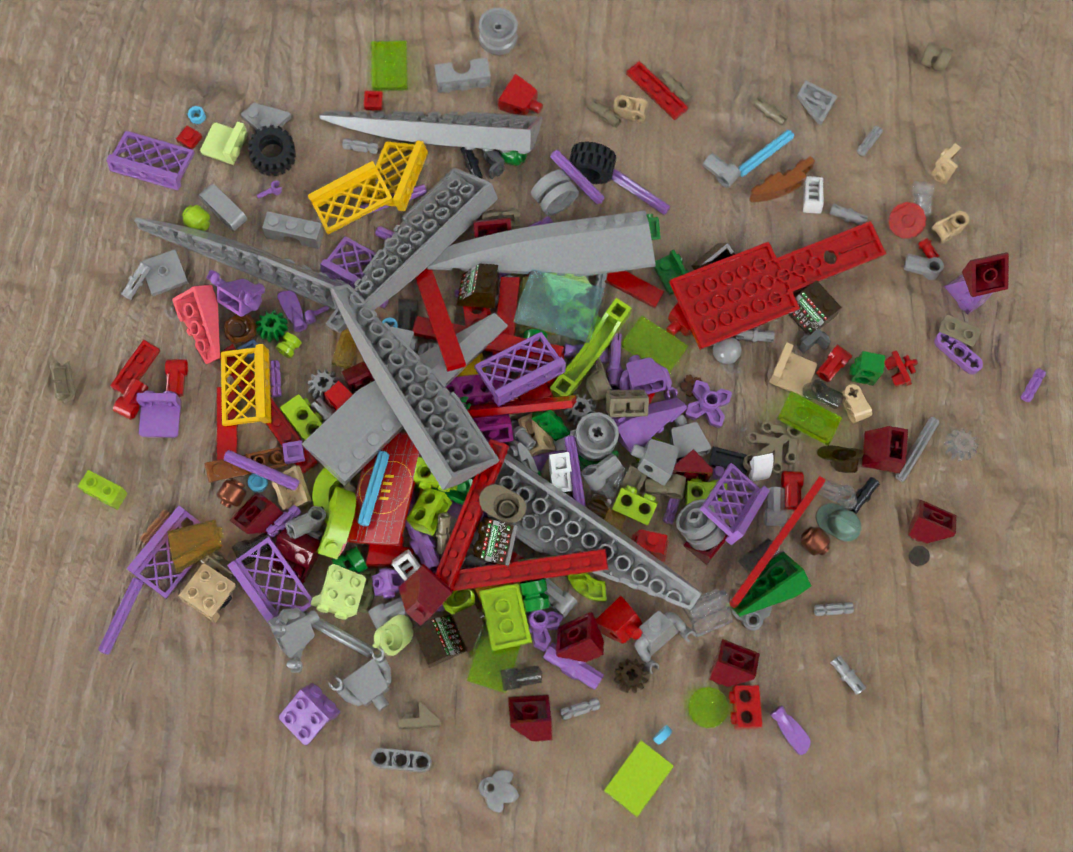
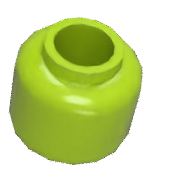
[182,205,210,231]

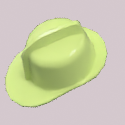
[372,615,414,656]

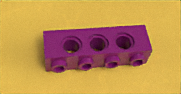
[445,371,509,405]
[473,414,513,443]

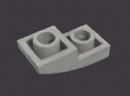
[507,440,538,473]

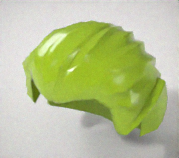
[442,589,475,615]

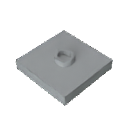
[141,249,189,296]

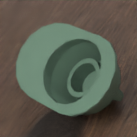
[816,503,861,542]

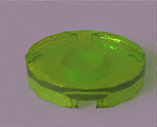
[687,687,729,729]

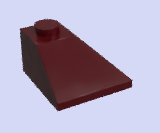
[229,492,284,534]
[908,499,957,544]
[398,564,453,626]
[556,612,604,662]
[709,639,760,687]
[508,695,552,742]

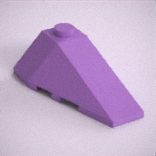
[611,398,687,453]

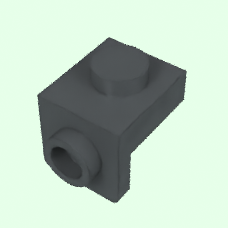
[484,150,504,179]
[798,328,831,354]

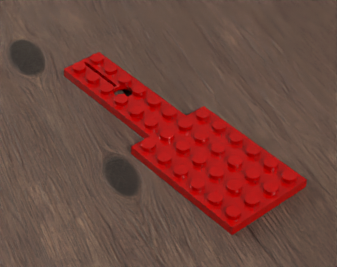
[669,221,886,350]

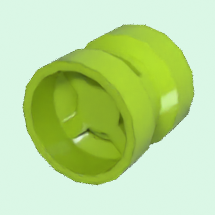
[275,332,302,359]

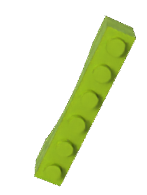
[550,298,632,397]

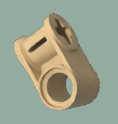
[612,95,648,122]
[931,211,969,243]
[840,384,872,423]

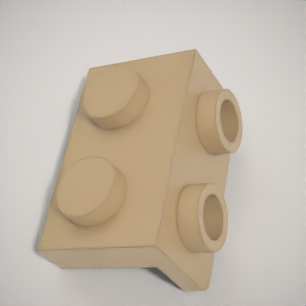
[931,143,961,185]
[272,465,312,511]

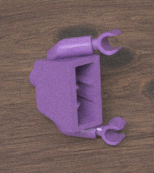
[206,270,265,317]
[619,355,678,400]

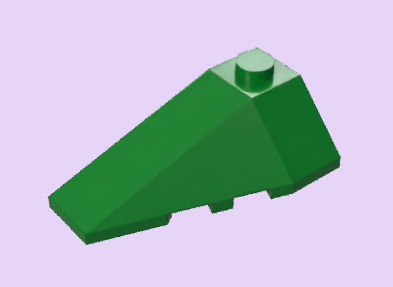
[729,551,811,617]

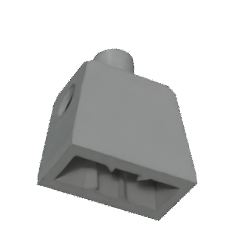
[669,415,711,464]
[630,439,680,486]

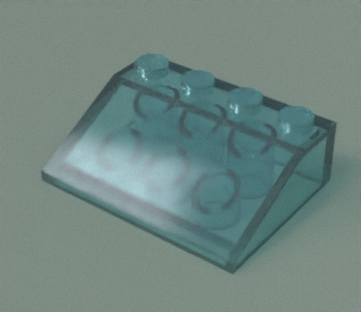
[513,269,605,343]

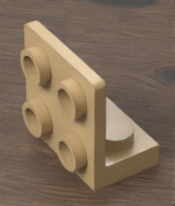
[769,343,817,397]
[179,564,236,623]

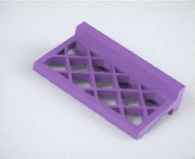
[106,131,194,190]
[320,236,389,309]
[475,332,566,407]
[700,463,770,545]
[126,506,218,599]
[227,537,312,624]

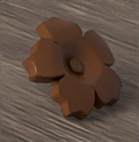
[680,374,703,397]

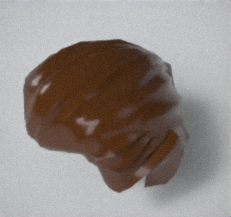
[224,314,257,344]

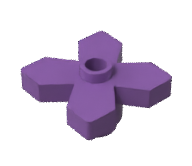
[685,380,732,428]
[525,610,563,652]

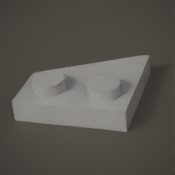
[796,81,837,126]
[241,103,292,131]

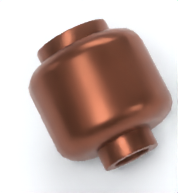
[217,478,247,509]
[801,526,830,556]

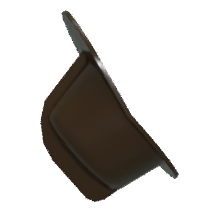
[817,445,864,473]

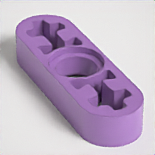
[934,332,983,374]

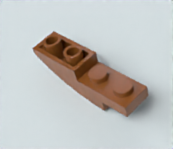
[749,156,815,202]
[205,447,288,483]

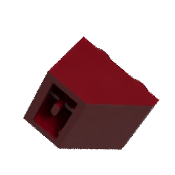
[341,361,375,394]
[861,426,908,474]
[268,528,321,584]

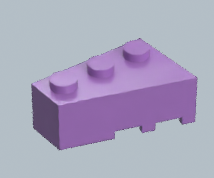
[944,275,993,315]

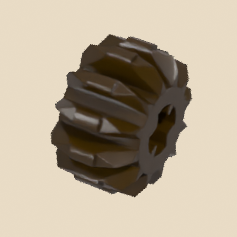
[587,493,612,520]
[614,658,648,694]

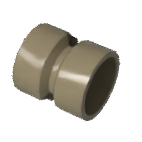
[920,42,953,72]

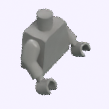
[268,608,320,673]
[635,610,696,674]
[328,646,391,711]

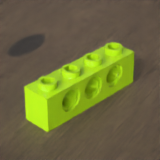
[280,394,323,441]

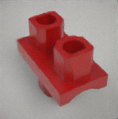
[884,350,918,387]

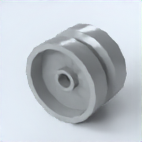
[479,8,518,55]
[531,169,579,216]
[574,412,619,462]
[676,499,727,551]

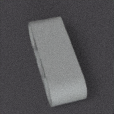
[198,183,248,232]
[371,748,432,773]

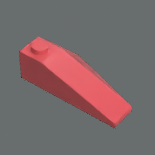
[172,285,220,364]

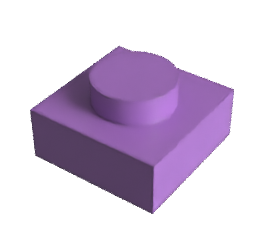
[282,440,305,464]

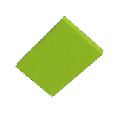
[479,583,532,652]
[604,740,674,817]

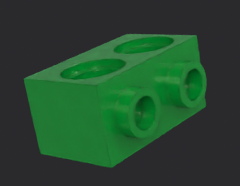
[849,351,885,386]

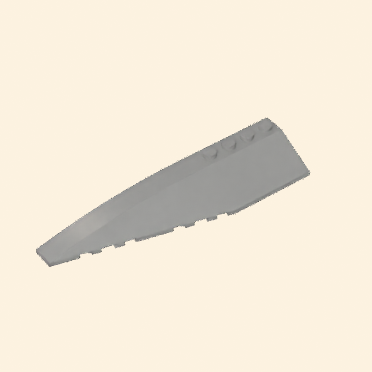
[319,111,543,154]
[326,168,498,333]
[427,211,656,277]
[134,218,346,310]
[331,284,499,490]
[302,313,508,486]
[487,454,702,610]

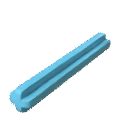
[738,130,794,177]
[357,451,389,526]

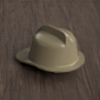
[586,358,612,401]
[479,485,526,524]

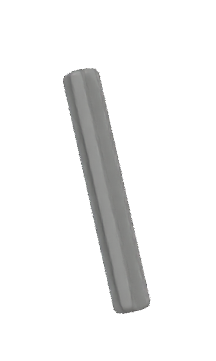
[895,417,939,482]
[304,611,374,657]

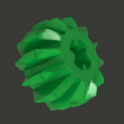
[256,310,288,343]

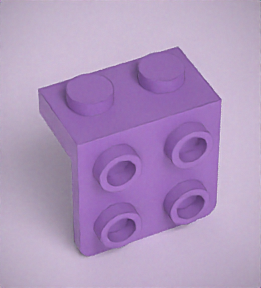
[136,391,181,438]
[279,683,341,745]

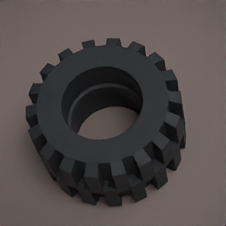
[248,125,296,176]
[569,141,616,184]

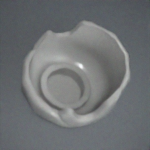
[713,337,742,364]

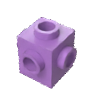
[372,568,404,599]

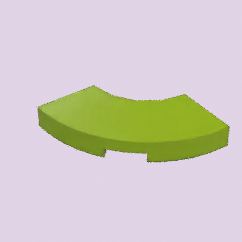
[566,573,607,602]

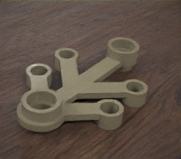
[743,421,803,475]

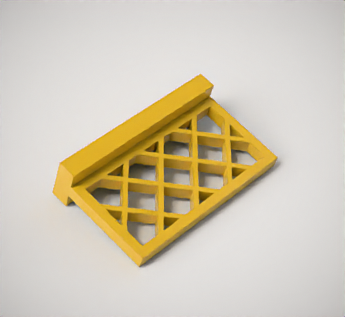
[362,141,428,211]
[308,161,393,235]
[221,344,271,426]

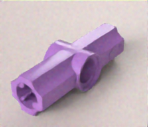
[405,518,440,573]
[543,642,604,690]

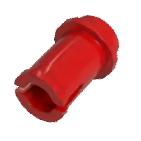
[918,238,940,259]

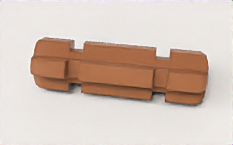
[140,510,171,544]

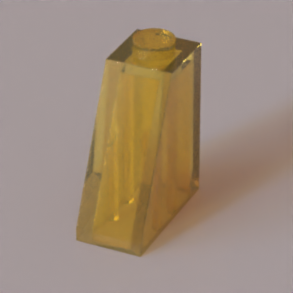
[167,519,224,573]

